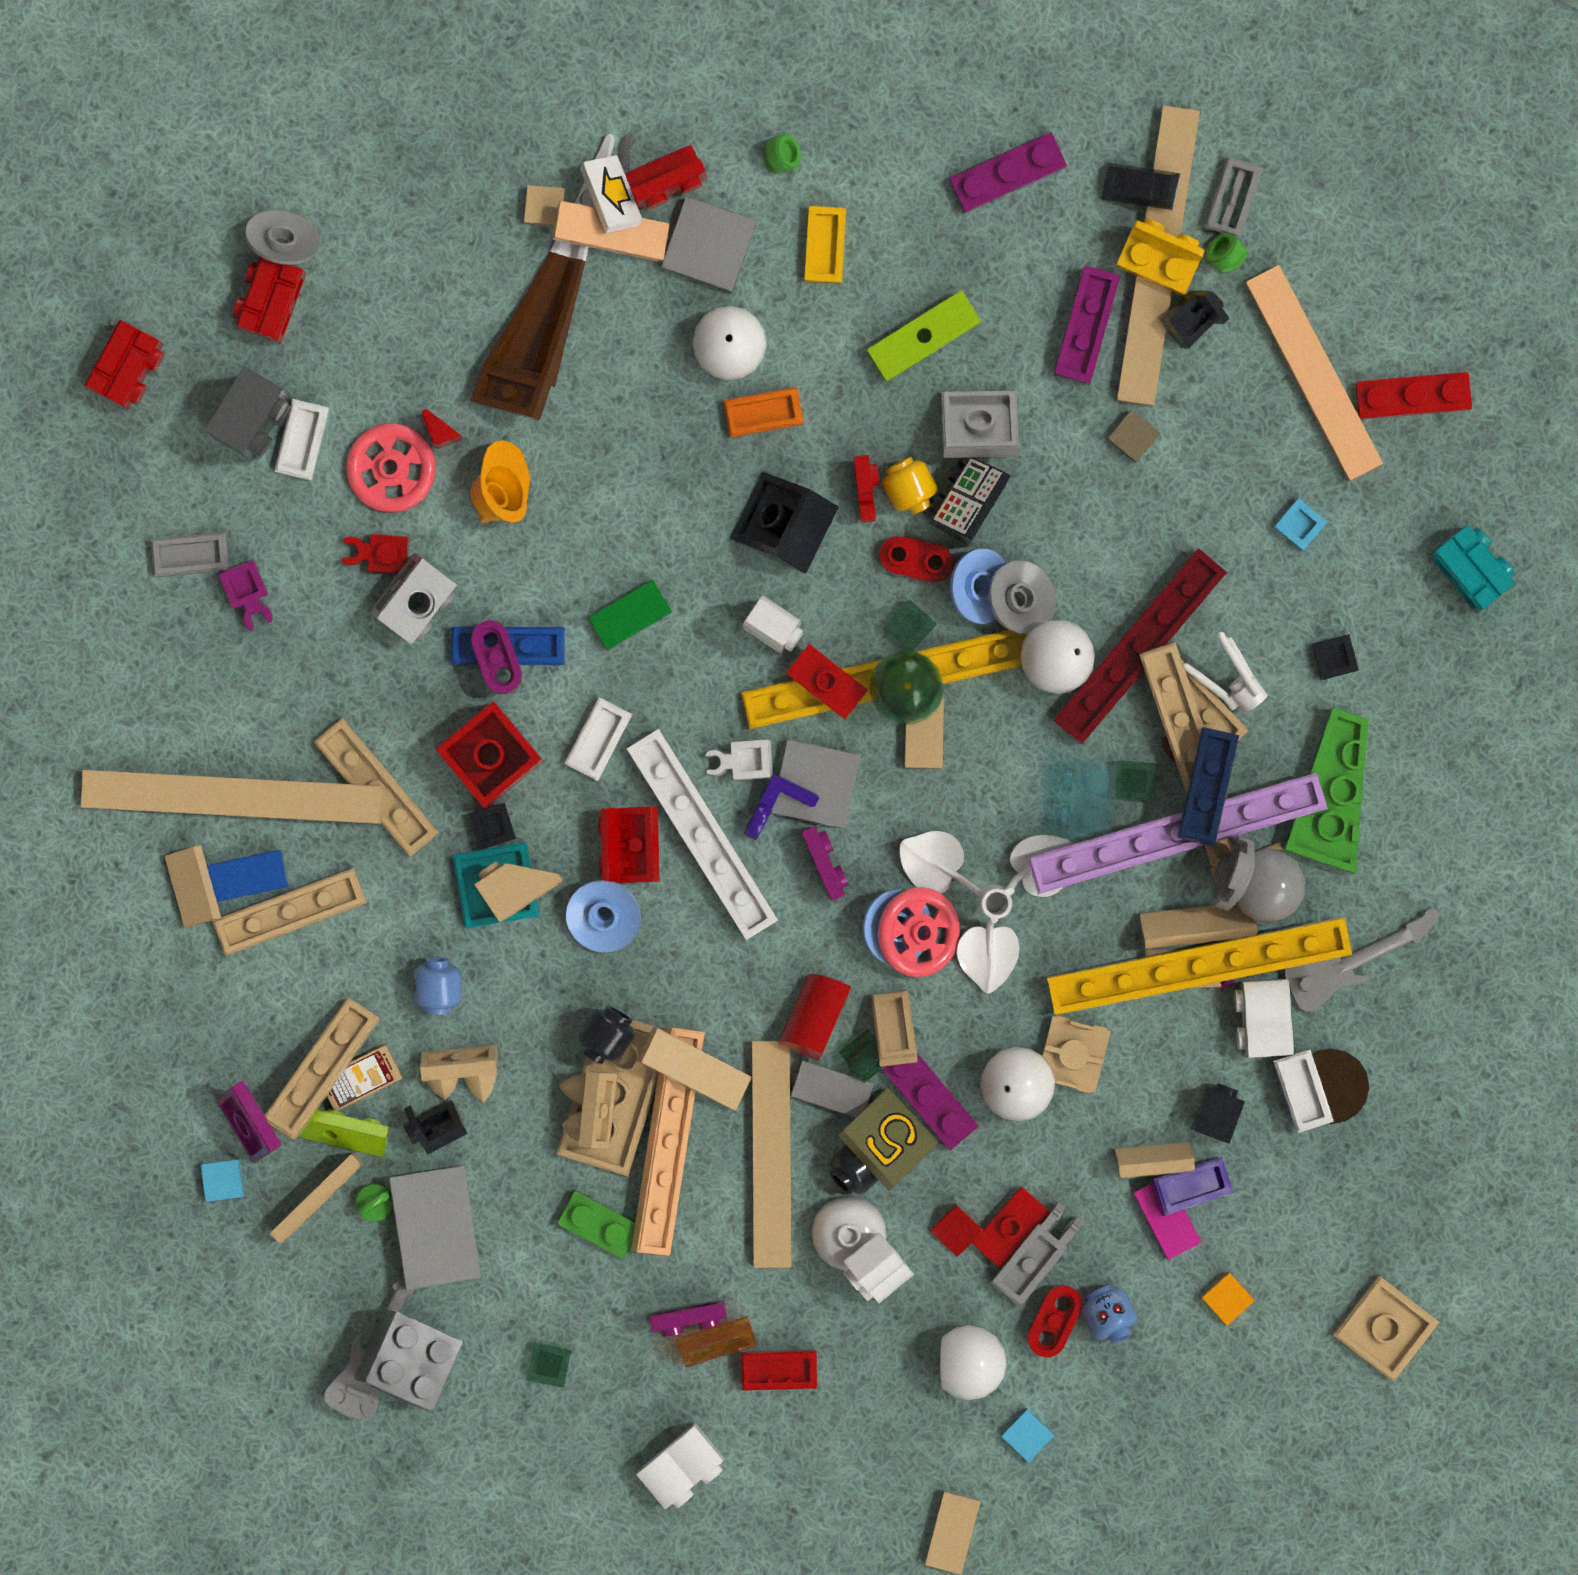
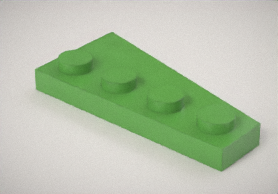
[1284,707,1369,874]

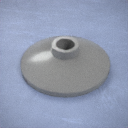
[245,210,320,265]
[989,560,1056,635]

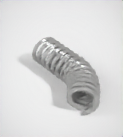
[619,133,637,170]

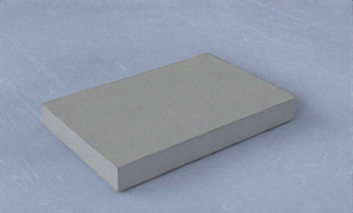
[388,1165,481,1290]

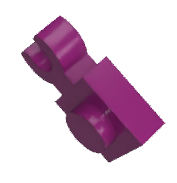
[219,559,273,631]

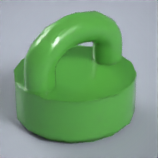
[764,133,801,174]
[1205,232,1248,273]
[356,1184,393,1222]

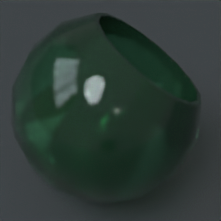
[870,651,944,725]

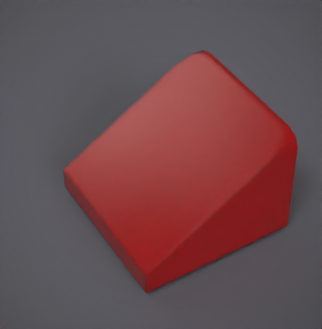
[421,409,463,449]
[930,1203,984,1257]

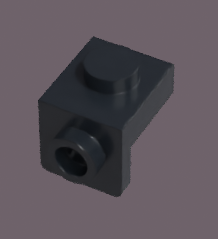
[1161,290,1229,349]
[403,1100,468,1155]

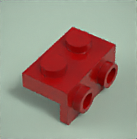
[625,145,707,209]
[598,806,660,883]

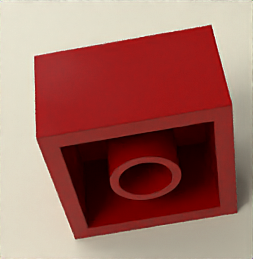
[435,701,544,808]

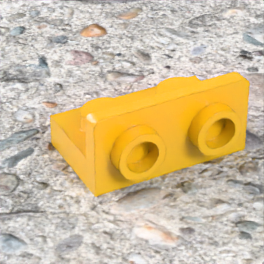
[1115,218,1205,296]

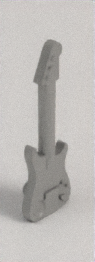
[1284,909,1439,1012]
[324,1276,415,1420]

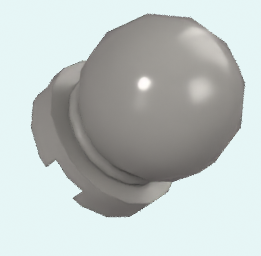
[1210,835,1306,924]

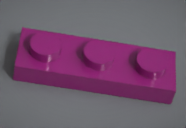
[949,132,1067,214]
[1054,265,1121,385]
[877,1053,979,1151]

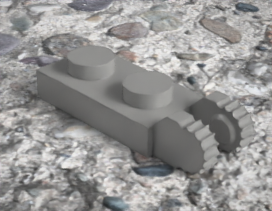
[991,1202,1084,1307]

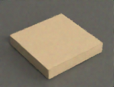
[1333,1275,1440,1382]

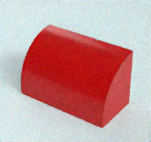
[778,974,852,1061]

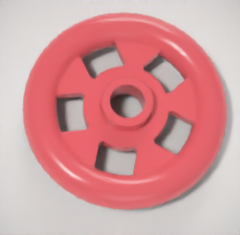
[346,423,436,513]
[878,887,960,977]

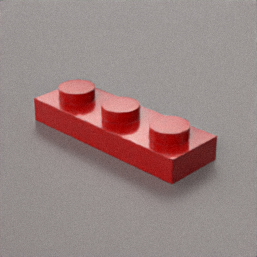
[1355,372,1472,420]

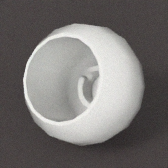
[692,306,767,380]
[1020,619,1095,694]
[980,1047,1055,1122]
[940,1325,1006,1400]

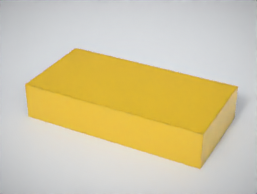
[804,206,846,284]

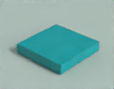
[452,842,540,929]

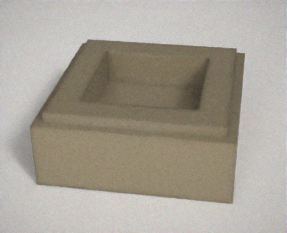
[1107,410,1160,463]

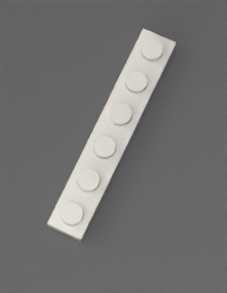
[627,729,778,940]

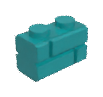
[1429,525,1516,613]

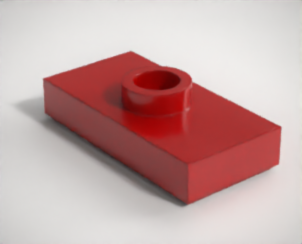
[786,644,868,720]
[972,1186,1050,1268]
[741,1350,818,1391]

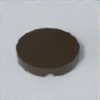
[1312,1048,1369,1124]

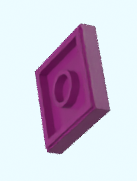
[216,1080,282,1163]

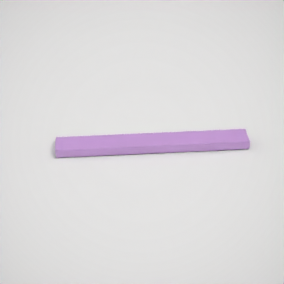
[1027,773,1328,894]

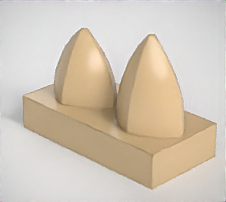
[420,1045,498,1103]
[559,1071,617,1149]

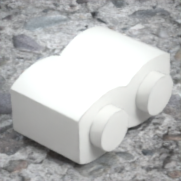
[743,595,803,654]
[1234,978,1294,1058]
[843,1233,914,1303]
[636,1423,724,1509]

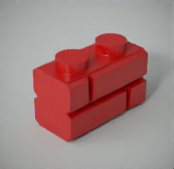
[232,256,306,344]
[84,319,165,410]

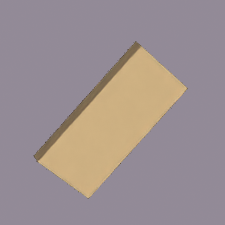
[556,1020,665,1177]

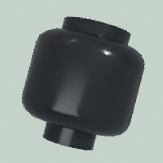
[579,1005,635,1064]
[830,1144,879,1194]

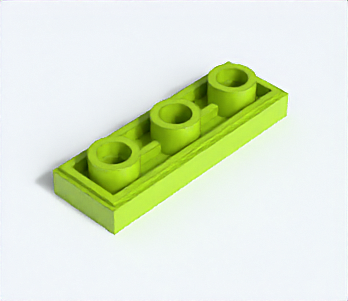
[867,290,982,383]
[274,1109,389,1158]

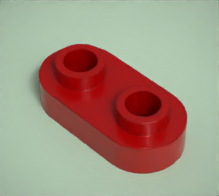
[880,536,954,583]
[1027,1284,1082,1358]

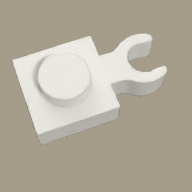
[706,740,773,781]

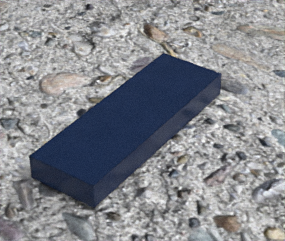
[1177,727,1239,846]

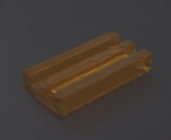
[676,1316,757,1367]

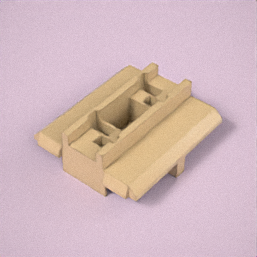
[1042,1015,1111,1094]

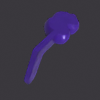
[743,773,819,840]

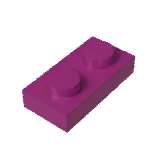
[801,826,849,901]
[650,1300,727,1337]

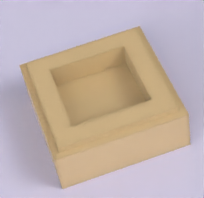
[524,185,565,227]

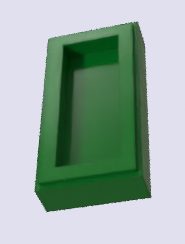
[589,580,672,651]

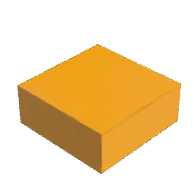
[1201,1272,1255,1326]

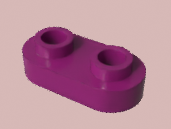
[471,620,522,694]

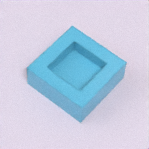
[1273,498,1327,551]
[201,1159,244,1202]
[1001,1408,1055,1463]

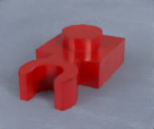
[853,455,879,523]
[342,534,409,574]

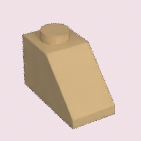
[475,862,565,922]

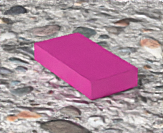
[1133,1183,1202,1260]

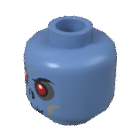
[413,957,462,1015]
[1081,1285,1138,1344]

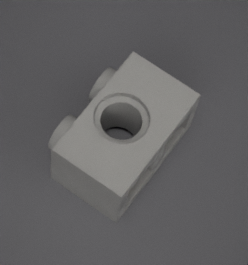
[369,553,457,645]

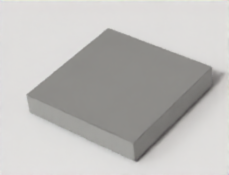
[661,197,757,293]
[941,391,1019,458]
[772,739,861,829]

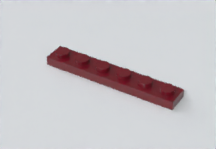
[1053,548,1227,745]

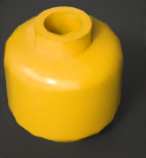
[882,456,937,515]

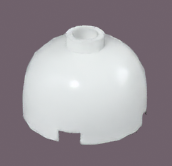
[812,1195,887,1271]

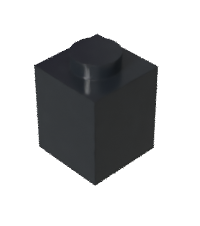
[1191,1083,1245,1144]

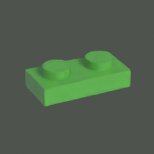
[557,1190,635,1260]

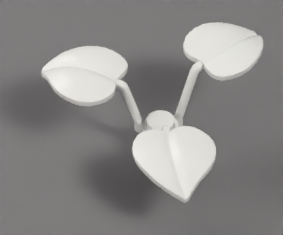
[900,831,1074,994]

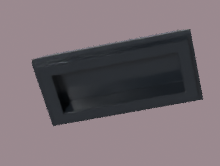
[1101,163,1180,210]

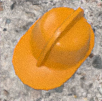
[470,440,530,523]

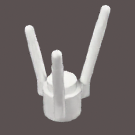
[1183,632,1268,713]

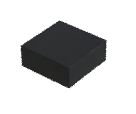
[1312,634,1359,681]
[469,803,516,850]

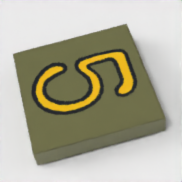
[838,1087,939,1191]

